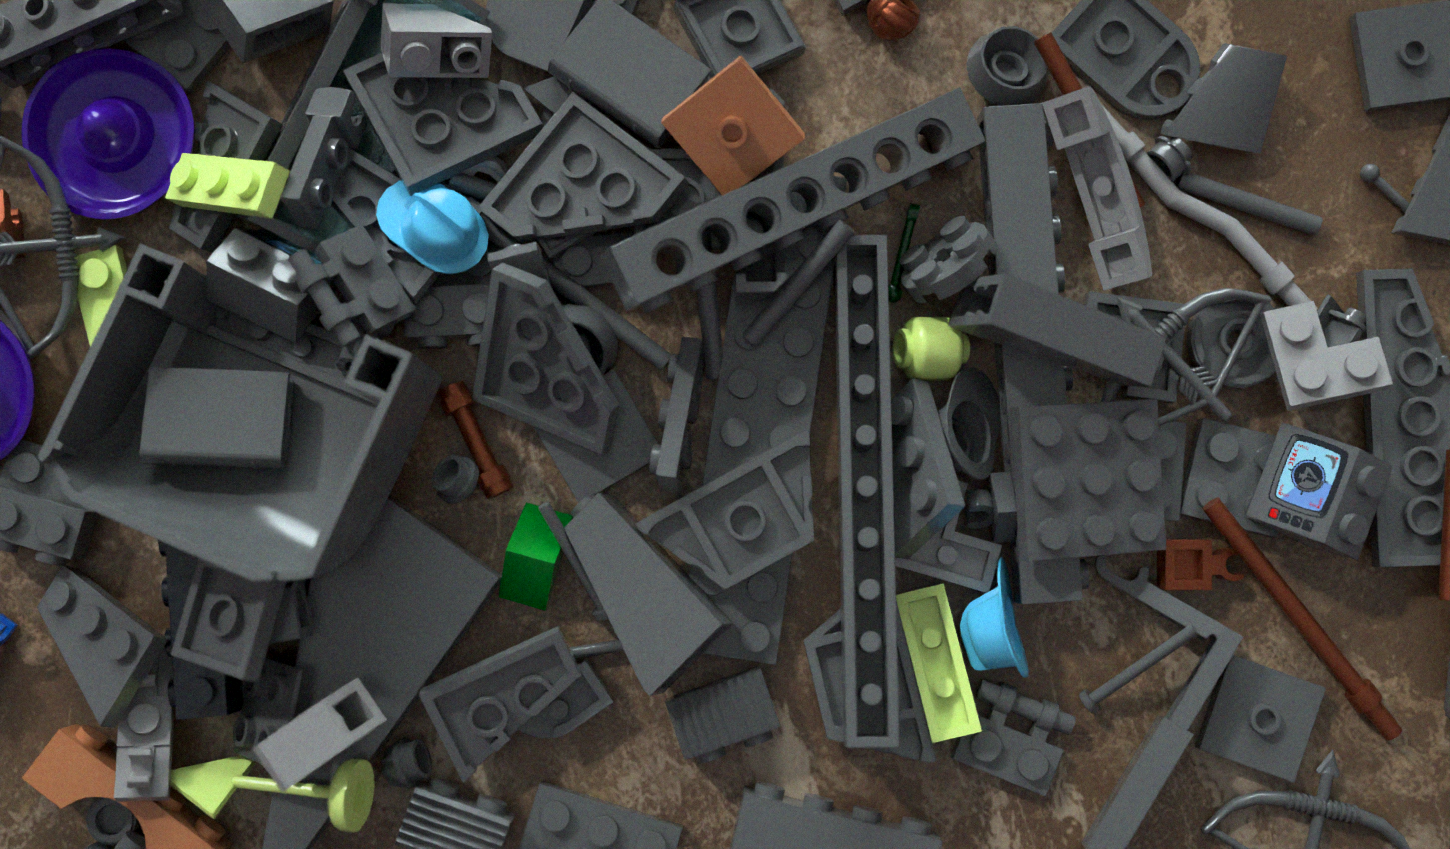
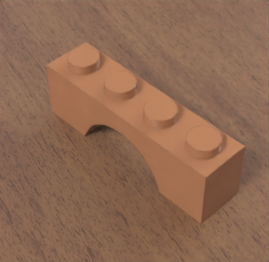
[21,724,233,849]

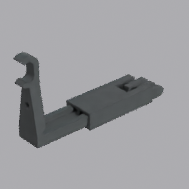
[1081,554,1243,849]

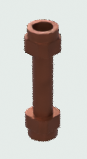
[437,381,514,500]

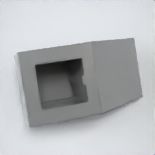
[381,3,492,78]
[253,677,387,793]

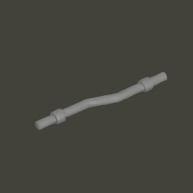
[1102,105,1318,310]

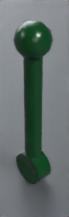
[888,203,920,303]

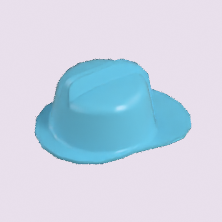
[376,181,489,274]
[960,557,1029,678]

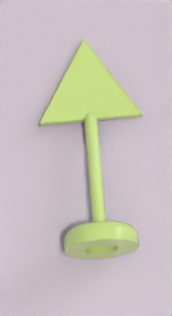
[171,755,375,832]

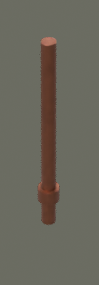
[1202,498,1403,741]

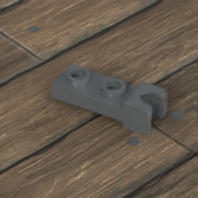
[280,87,367,229]

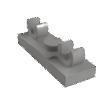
[114,647,175,802]

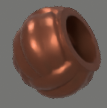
[867,0,920,41]

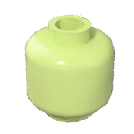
[893,316,970,381]

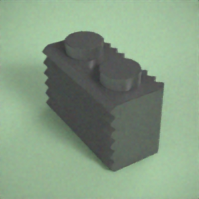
[665,666,780,764]
[395,777,516,849]

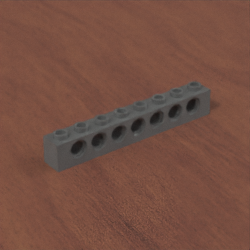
[600,87,985,314]

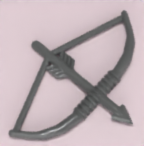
[0,136,127,359]
[1100,288,1271,426]
[1201,749,1410,849]

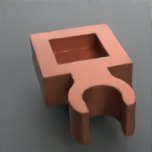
[1157,539,1244,590]

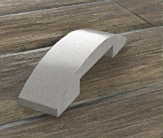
[1042,86,1152,291]

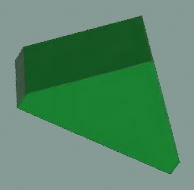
[498,502,574,611]

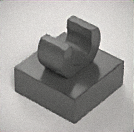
[965,472,1017,543]

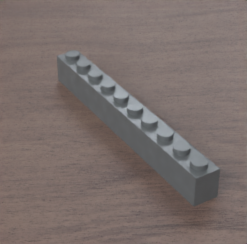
[977,103,1089,604]
[834,235,899,748]

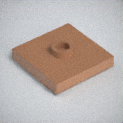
[661,55,805,196]

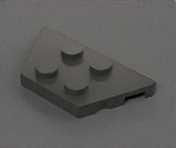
[636,430,814,590]
[803,601,937,763]

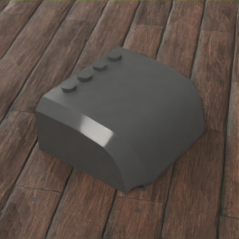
[38,244,443,582]

